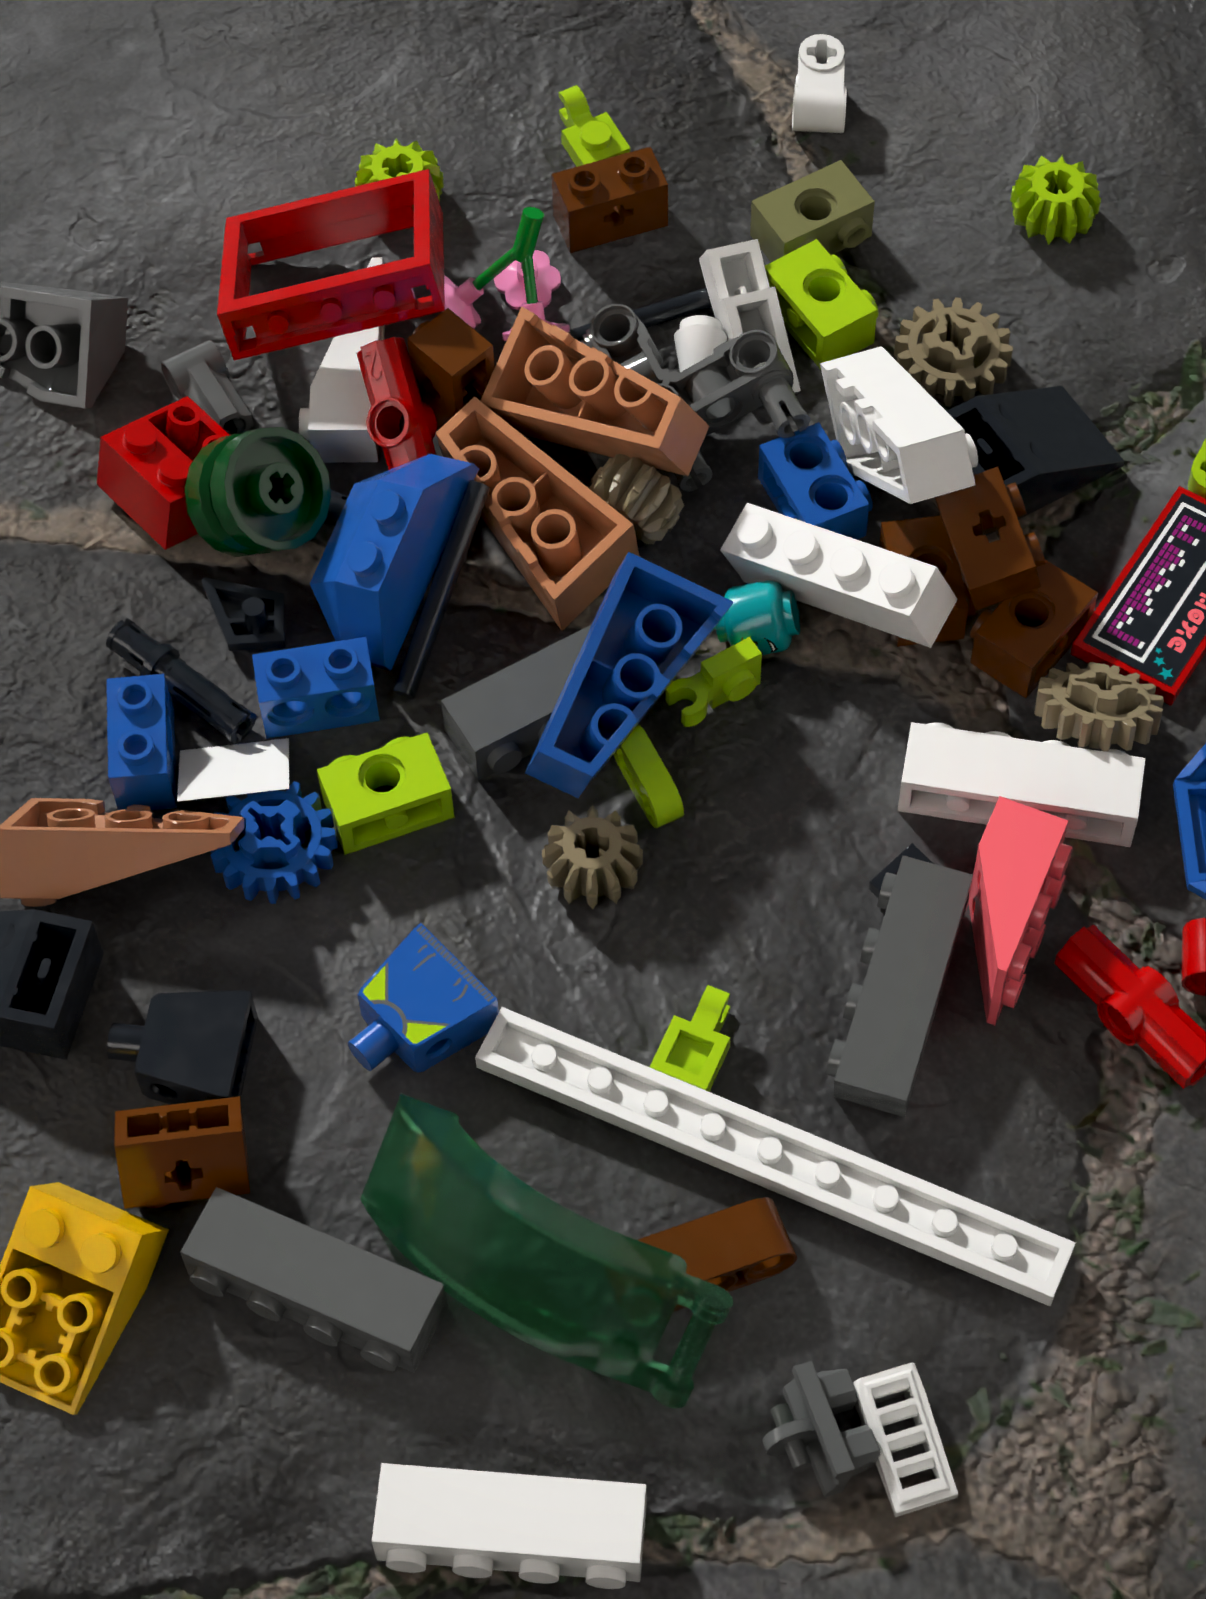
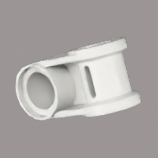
[792,34,847,133]

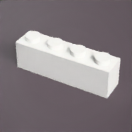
[720,503,958,648]
[898,722,1145,847]
[372,1463,647,1589]

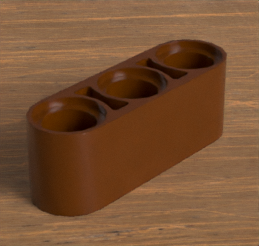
[603,1197,798,1323]

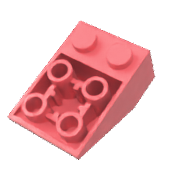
[968,796,1073,1026]

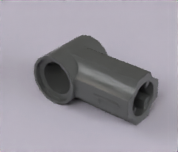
[161,340,253,435]

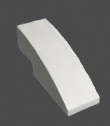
[699,239,801,394]

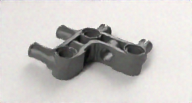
[580,304,810,492]

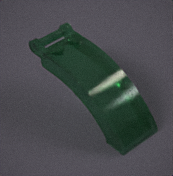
[360,1094,733,1408]

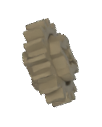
[894,297,1013,406]
[1034,662,1164,752]

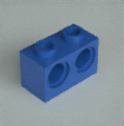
[758,422,873,540]
[252,637,380,739]

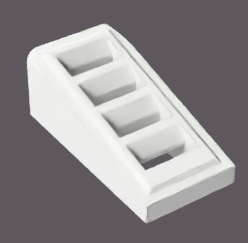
[853,1363,958,1517]

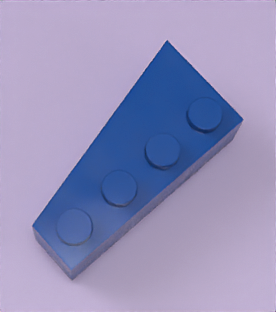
[525,552,734,798]

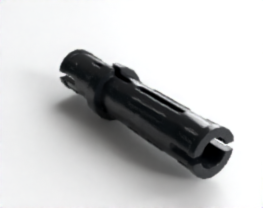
[106,618,256,744]

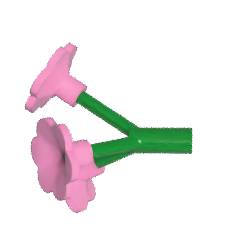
[442,207,570,341]

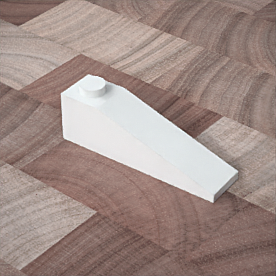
[299,257,385,463]

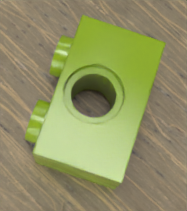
[765,239,879,370]
[317,732,455,855]

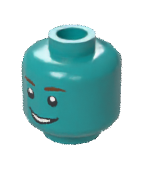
[715,580,800,655]

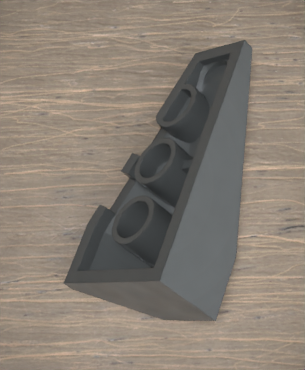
[0,282,128,409]

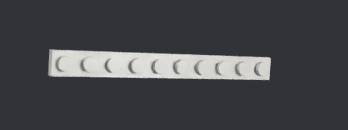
[475,1007,1076,1306]

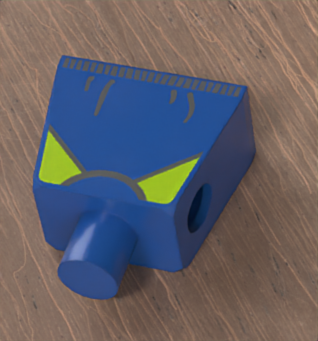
[348,923,499,1072]

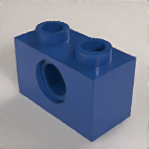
[107,674,177,810]

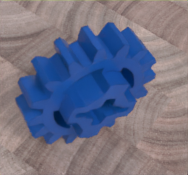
[210,781,338,904]

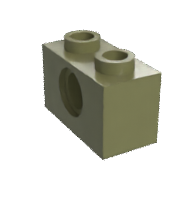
[750,160,875,262]

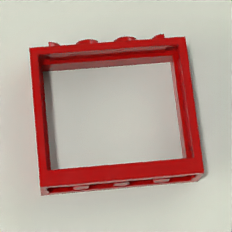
[217,169,445,361]

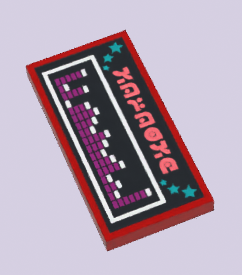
[1071,486,1206,706]

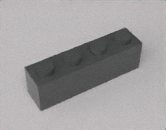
[441,625,676,781]
[826,855,973,1117]
[180,1187,448,1373]

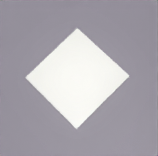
[177,738,289,802]

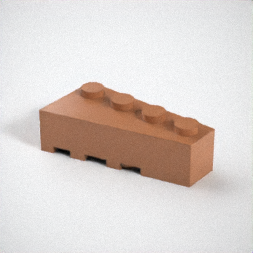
[480,307,709,476]
[436,397,640,631]

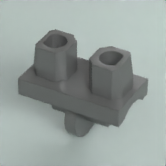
[762,1361,880,1498]

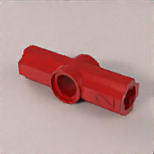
[356,337,437,470]
[1054,925,1206,1089]

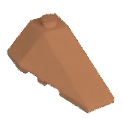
[0,798,245,907]

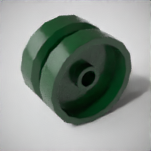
[184,427,331,557]

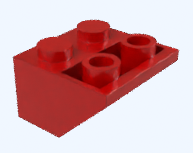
[97,396,229,550]

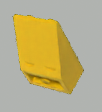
[0,1182,169,1415]

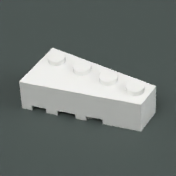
[820,346,978,504]

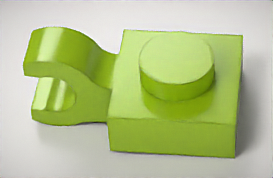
[558,85,631,167]
[666,637,762,727]
[650,985,731,1092]

